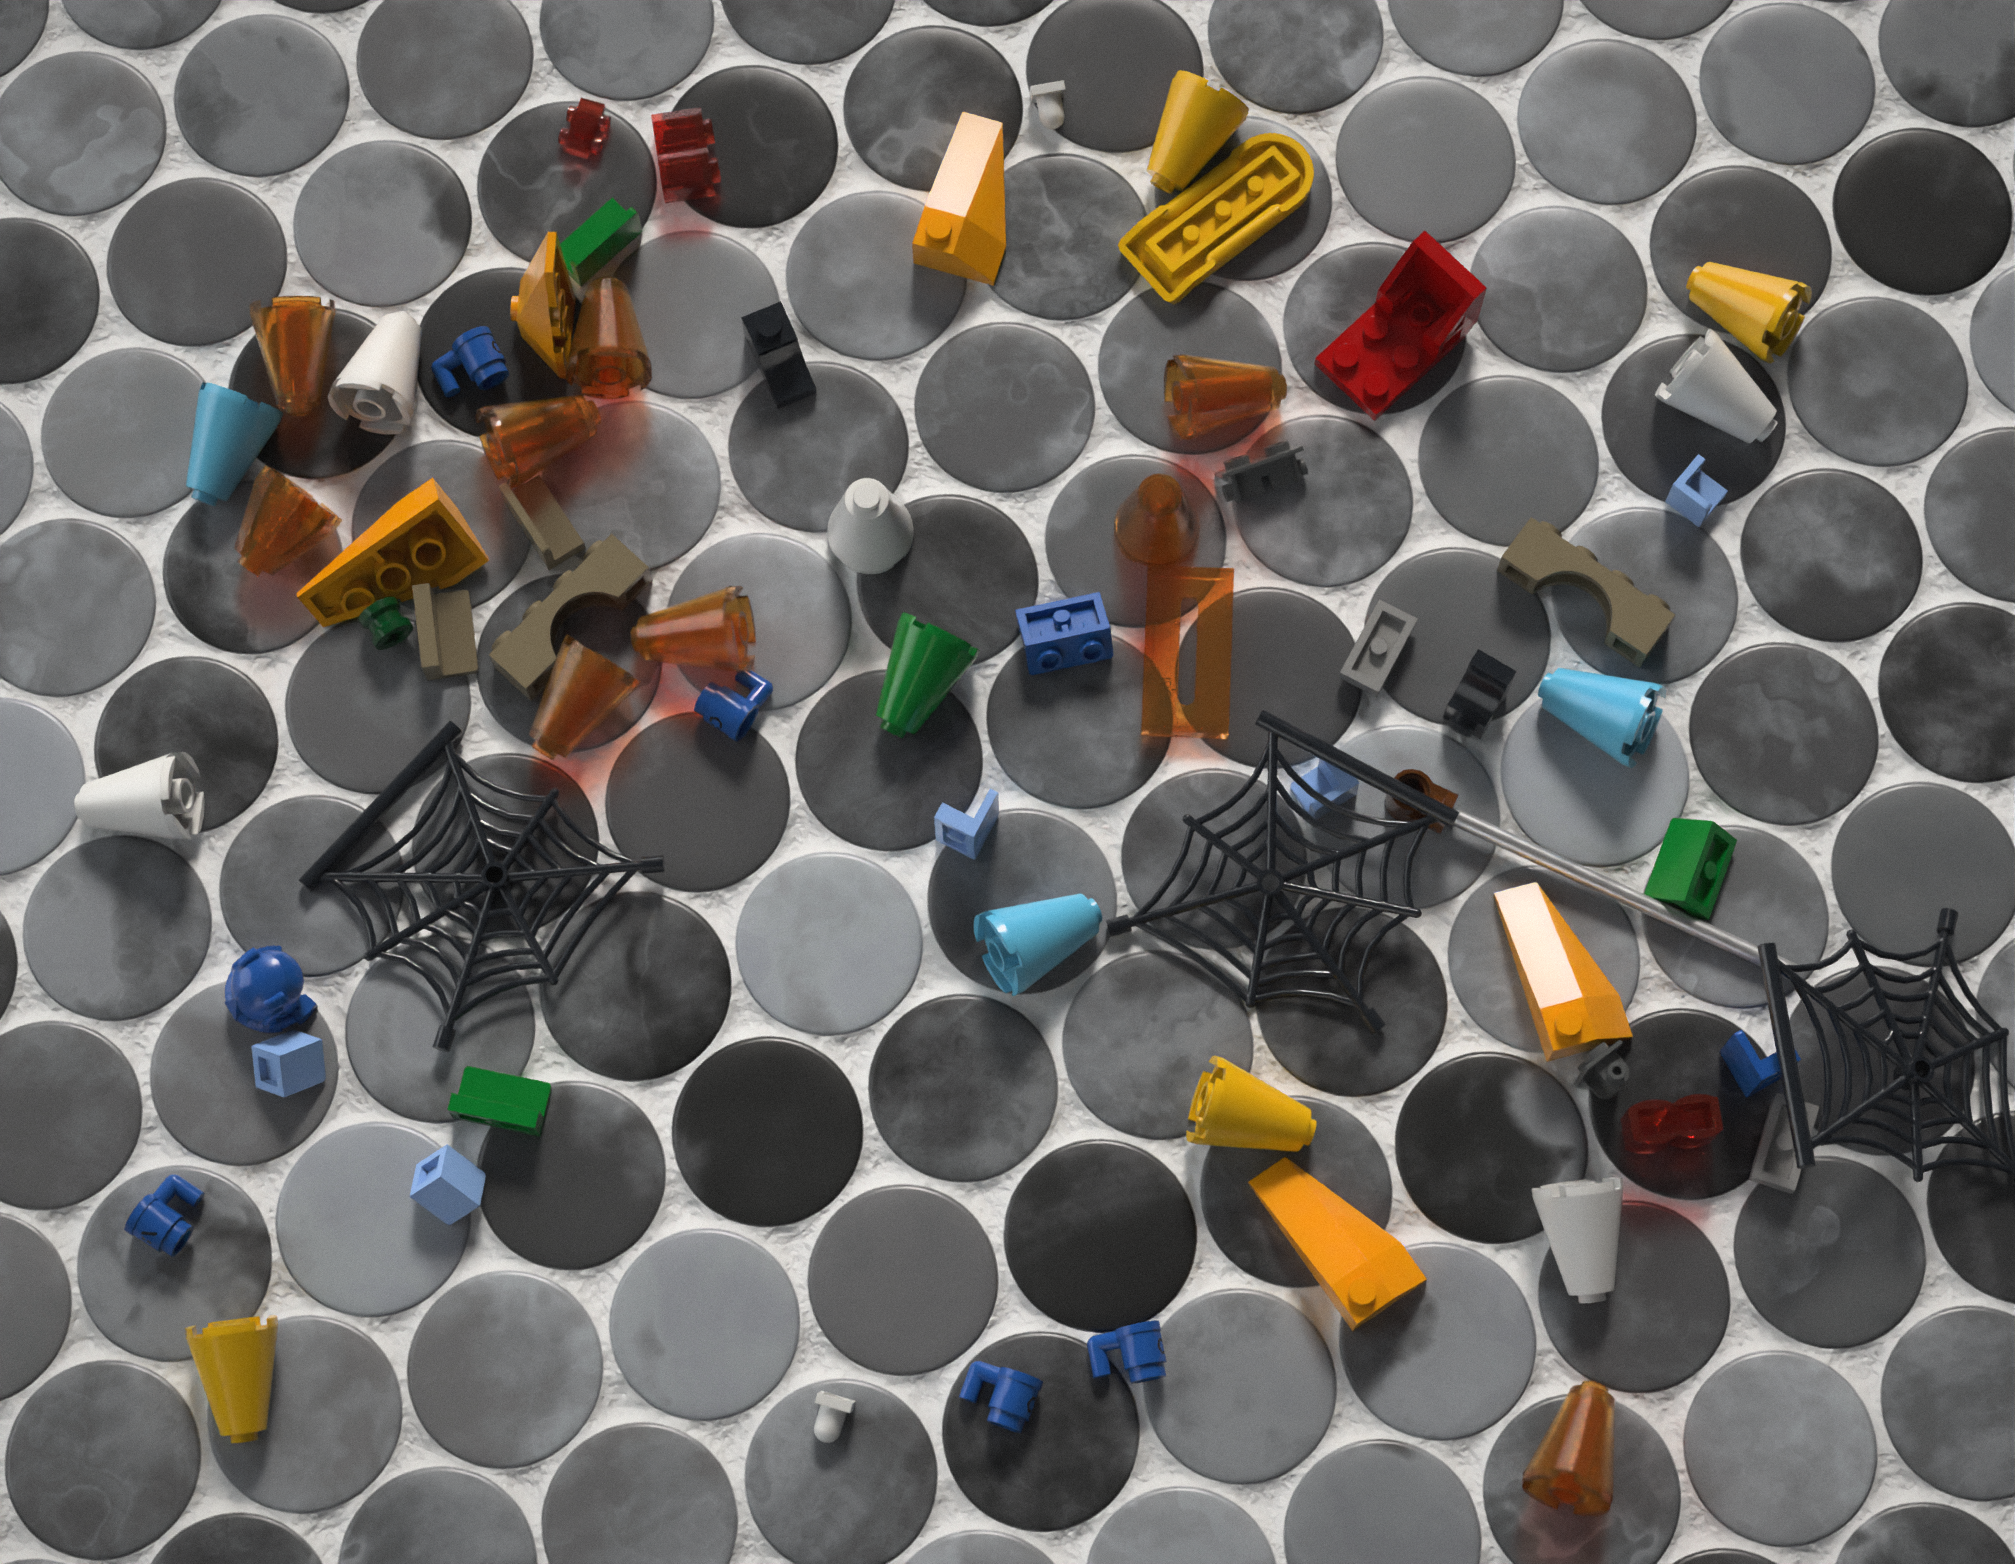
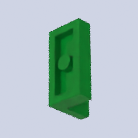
[560,198,642,287]
[1644,818,1737,920]
[447,1066,552,1136]

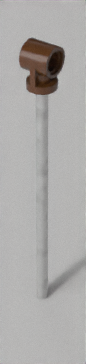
[1385,769,1798,979]

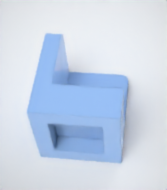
[1665,454,1728,527]
[1290,759,1359,820]
[251,1030,326,1097]
[409,1144,486,1225]

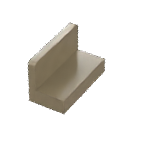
[499,475,586,570]
[412,583,479,681]

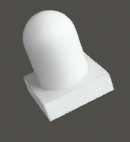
[1030,80,1065,129]
[814,1390,856,1443]

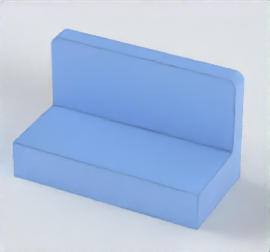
[934,789,999,860]

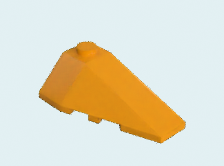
[912,112,1006,286]
[510,232,576,379]
[296,477,489,628]
[1493,882,1633,1062]
[1248,1157,1427,1331]

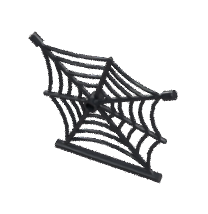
[1106,709,1460,1035]
[299,721,665,1052]
[1757,908,2015,1182]

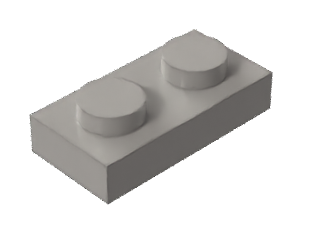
[1339,599,1418,697]
[1748,1092,1820,1194]

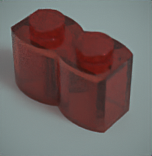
[651,107,721,203]
[1621,1094,1723,1154]

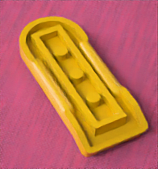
[1118,133,1314,305]

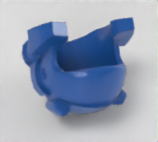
[224,946,318,1033]

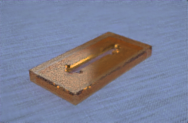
[1141,565,1234,739]

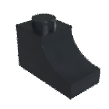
[741,301,817,409]
[1443,649,1517,739]

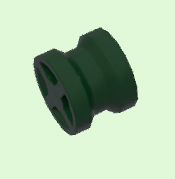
[358,597,414,650]

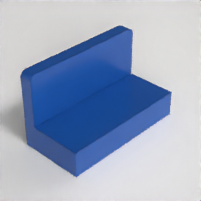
[1720,1030,1801,1098]

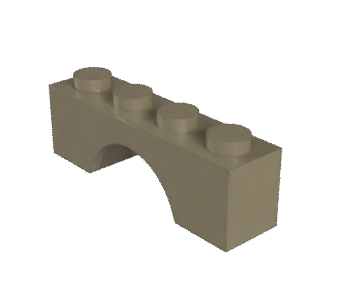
[1497,517,1675,668]
[489,533,653,701]

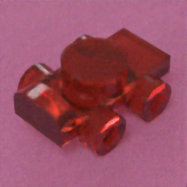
[558,97,611,159]

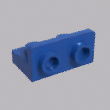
[1015,592,1114,675]

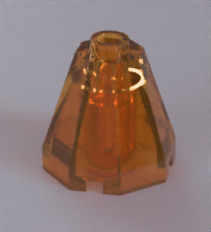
[234,465,342,577]

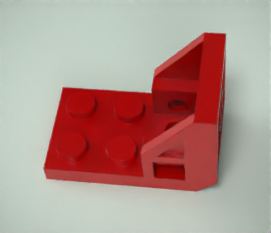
[1314,230,1487,421]

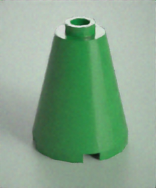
[875,612,980,739]

